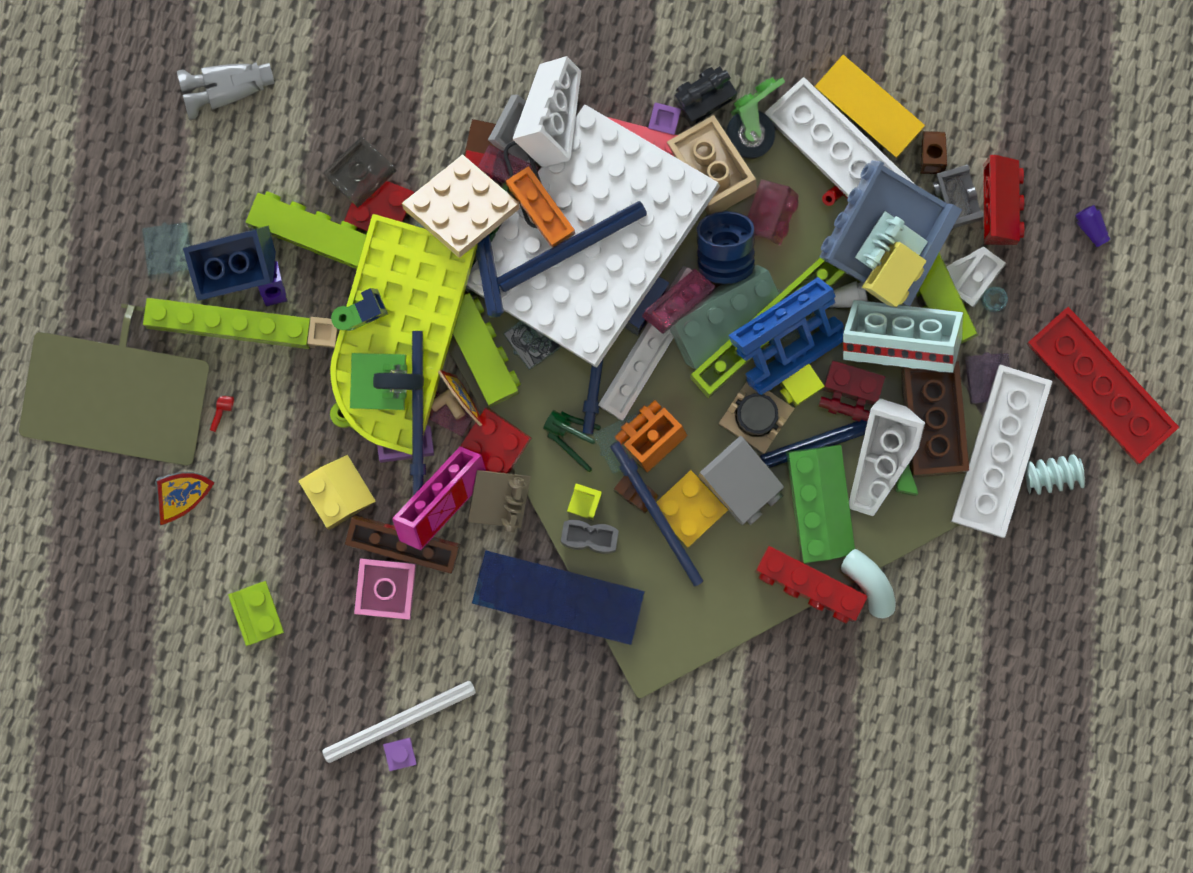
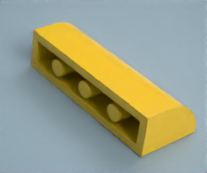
[815,55,925,158]

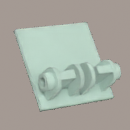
[855,211,928,270]

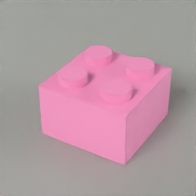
[354,559,416,620]

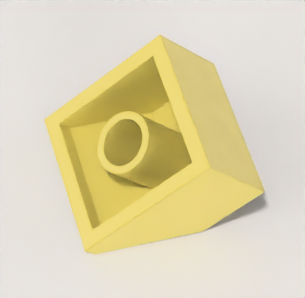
[299,455,376,530]

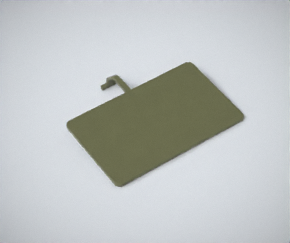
[19,304,209,466]

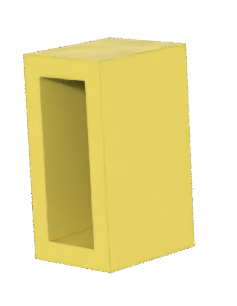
[862,242,926,307]

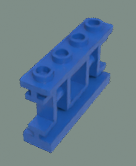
[728,277,844,395]

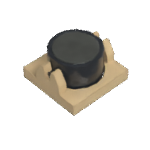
[719,382,795,454]

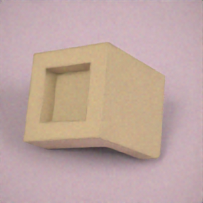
[307,317,338,348]

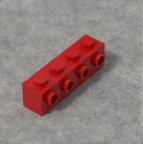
[755,546,868,624]

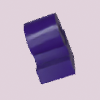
[258,261,288,307]

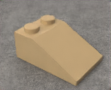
[667,115,757,215]

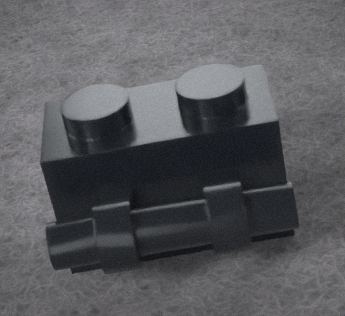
[674,66,738,127]

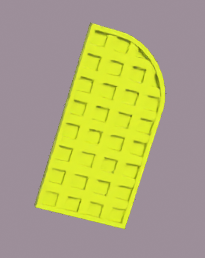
[330,214,478,455]

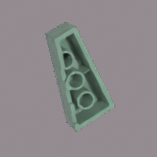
[664,265,779,370]

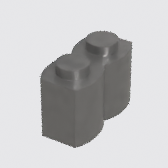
[561,520,619,554]

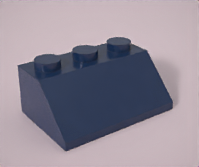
[183,225,276,301]

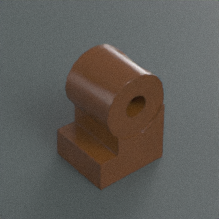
[920,131,947,174]
[614,476,659,514]

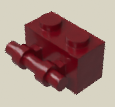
[818,361,885,422]

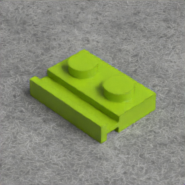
[228,581,284,646]

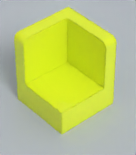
[567,484,602,520]

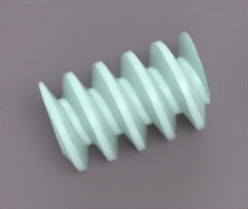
[1025,454,1085,495]

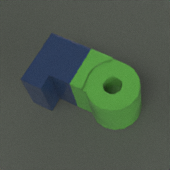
[331,288,388,331]

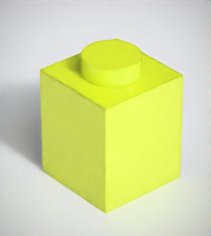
[780,364,824,407]

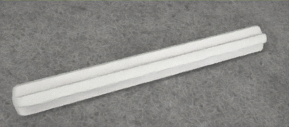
[322,681,476,763]

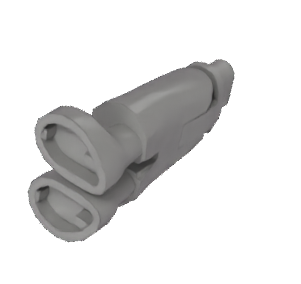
[177,62,275,120]

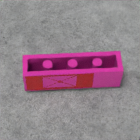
[392,446,486,550]

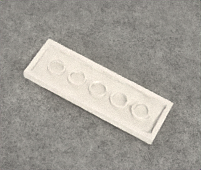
[764,77,913,197]
[951,365,1052,538]

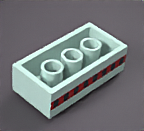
[843,300,963,373]

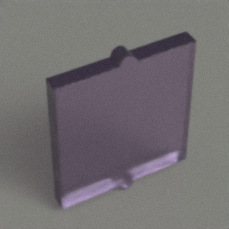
[965,352,1010,404]

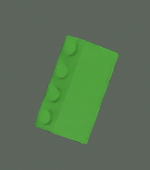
[786,445,855,563]

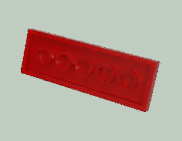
[1027,307,1179,465]

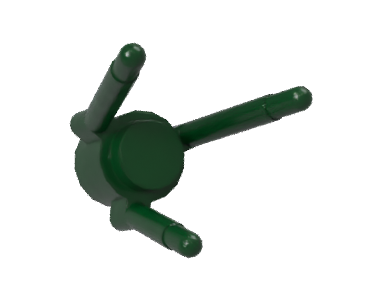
[543,410,601,472]

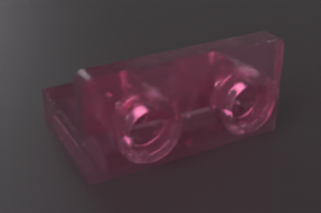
[747,179,799,245]

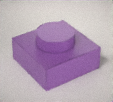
[648,102,681,135]
[383,738,417,771]

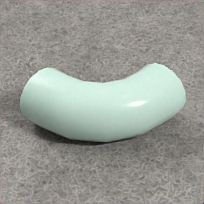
[841,549,896,618]

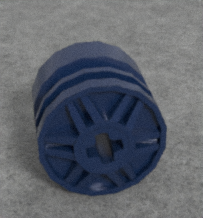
[697,211,755,284]

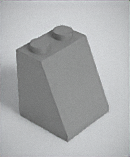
[698,435,784,525]

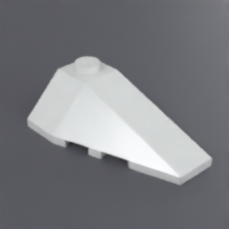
[849,399,925,516]

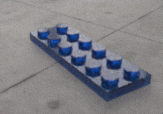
[472,550,646,645]

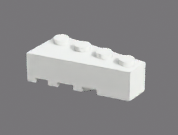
[513,56,581,168]

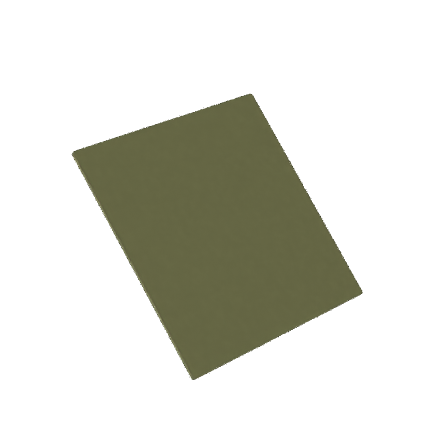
[448,130,1021,698]

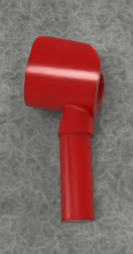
[209,395,234,432]

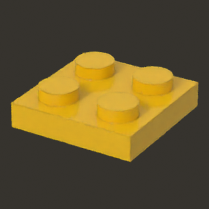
[656,470,728,548]

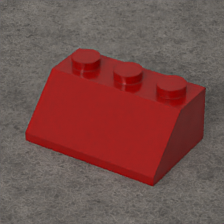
[983,155,1024,245]

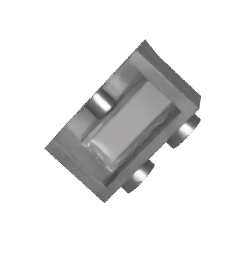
[933,165,984,229]

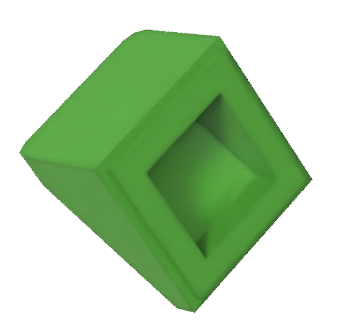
[895,465,918,496]

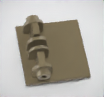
[467,470,531,532]

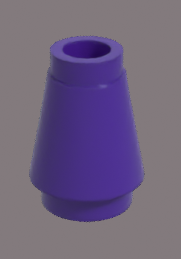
[1075,205,1110,247]

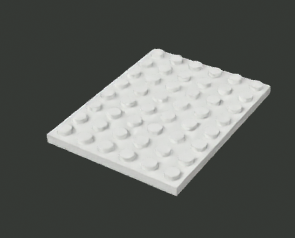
[466,104,720,368]

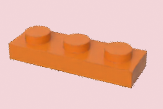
[506,166,575,248]

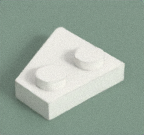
[946,247,1006,307]

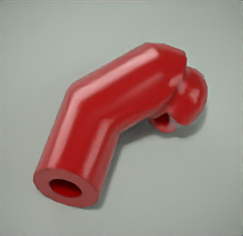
[822,186,848,206]

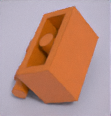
[614,400,687,473]

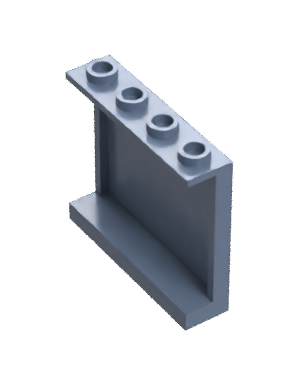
[820,160,962,307]

